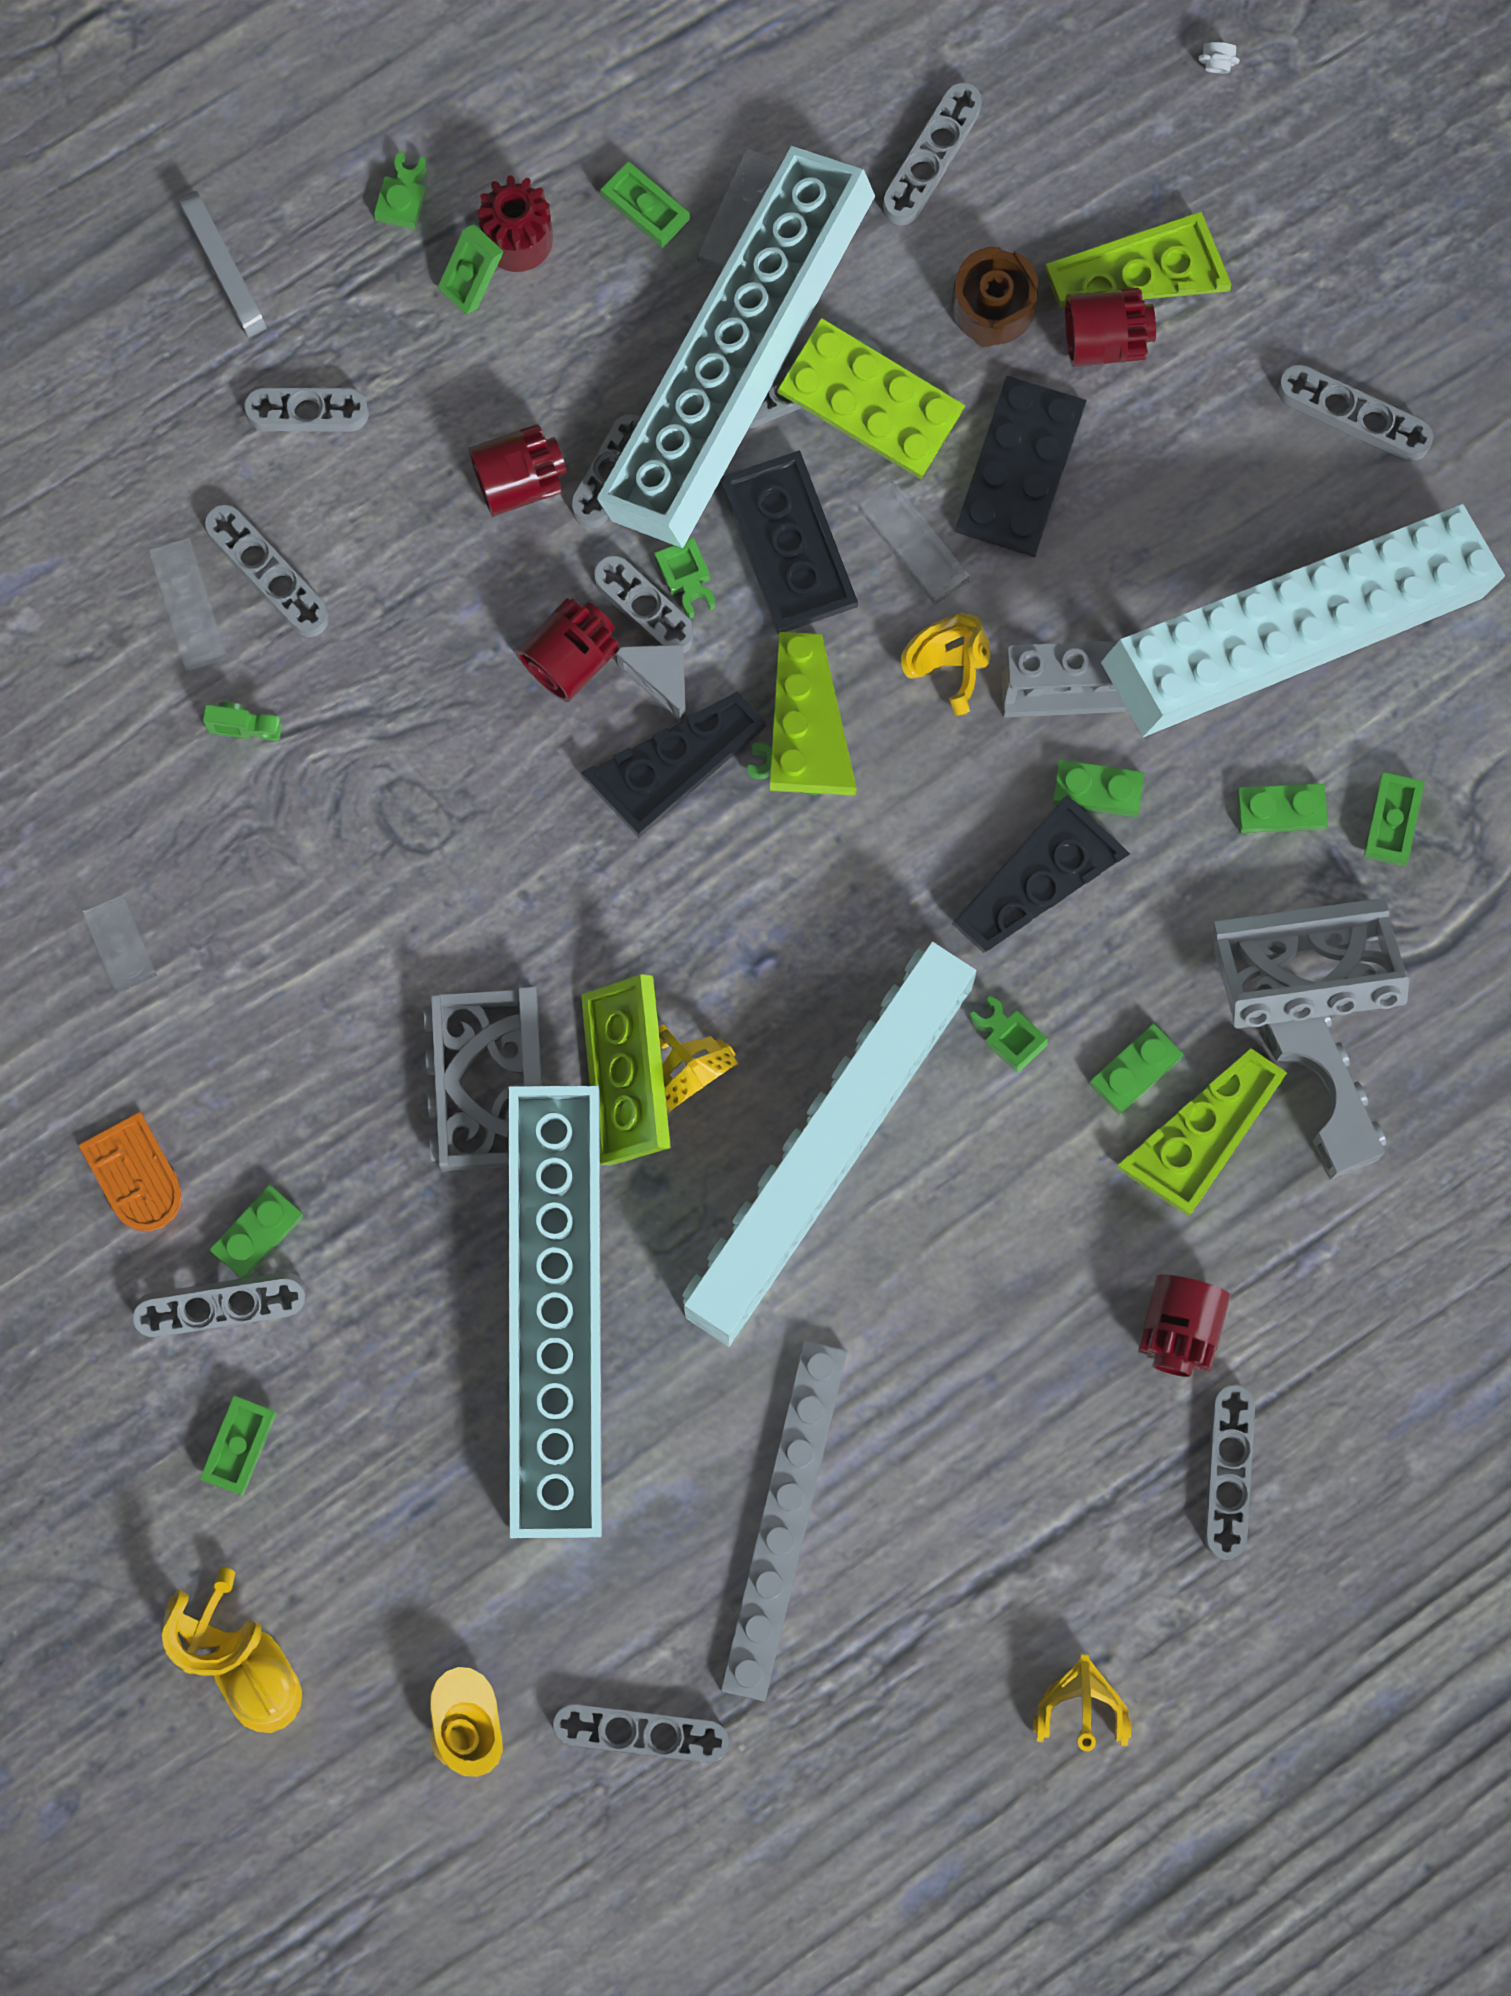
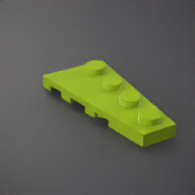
[1044,212,1232,307]
[770,632,857,796]
[1116,1049,1287,1217]

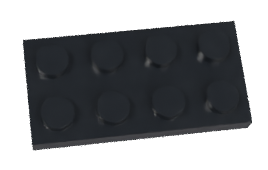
[955,375,1087,557]
[720,450,858,634]

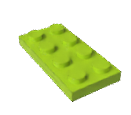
[777,318,966,480]
[581,974,671,1166]

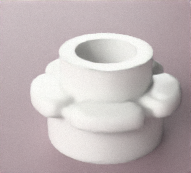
[1198,42,1239,74]

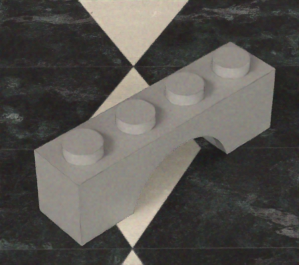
[1260,1016,1387,1180]

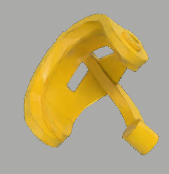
[901,613,990,716]
[658,1024,738,1114]
[162,1567,262,1676]
[1033,1653,1132,1751]

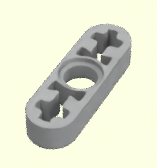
[245,388,369,432]
[572,414,641,528]
[595,556,694,653]

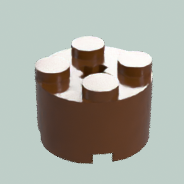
[952,247,1038,347]

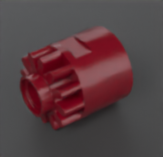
[477,175,553,272]
[1065,288,1156,367]
[468,424,567,517]
[516,598,619,702]
[1138,1274,1231,1377]

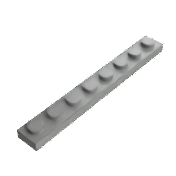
[721,1341,847,1702]

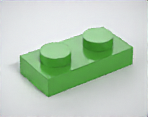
[600,161,690,248]
[438,224,504,315]
[1052,759,1144,818]
[1363,772,1425,867]
[1237,783,1328,833]
[1089,1023,1184,1116]
[210,1185,304,1279]
[200,1396,277,1496]

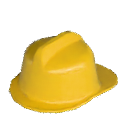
[213,1629,302,1733]
[430,1667,503,1777]

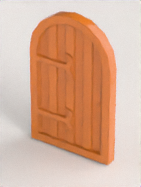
[78,1111,182,1232]

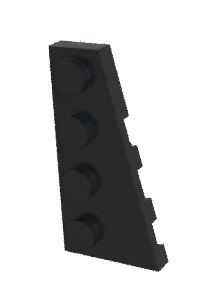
[581,692,766,838]
[951,795,1130,953]

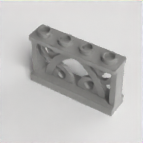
[1001,641,1128,717]
[1213,898,1409,1028]
[424,987,543,1173]

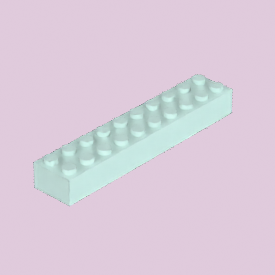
[597,146,875,548]
[1101,504,1505,737]
[682,941,977,1347]
[509,1086,602,1538]

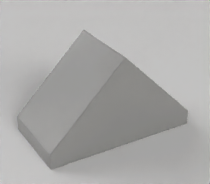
[617,645,686,721]

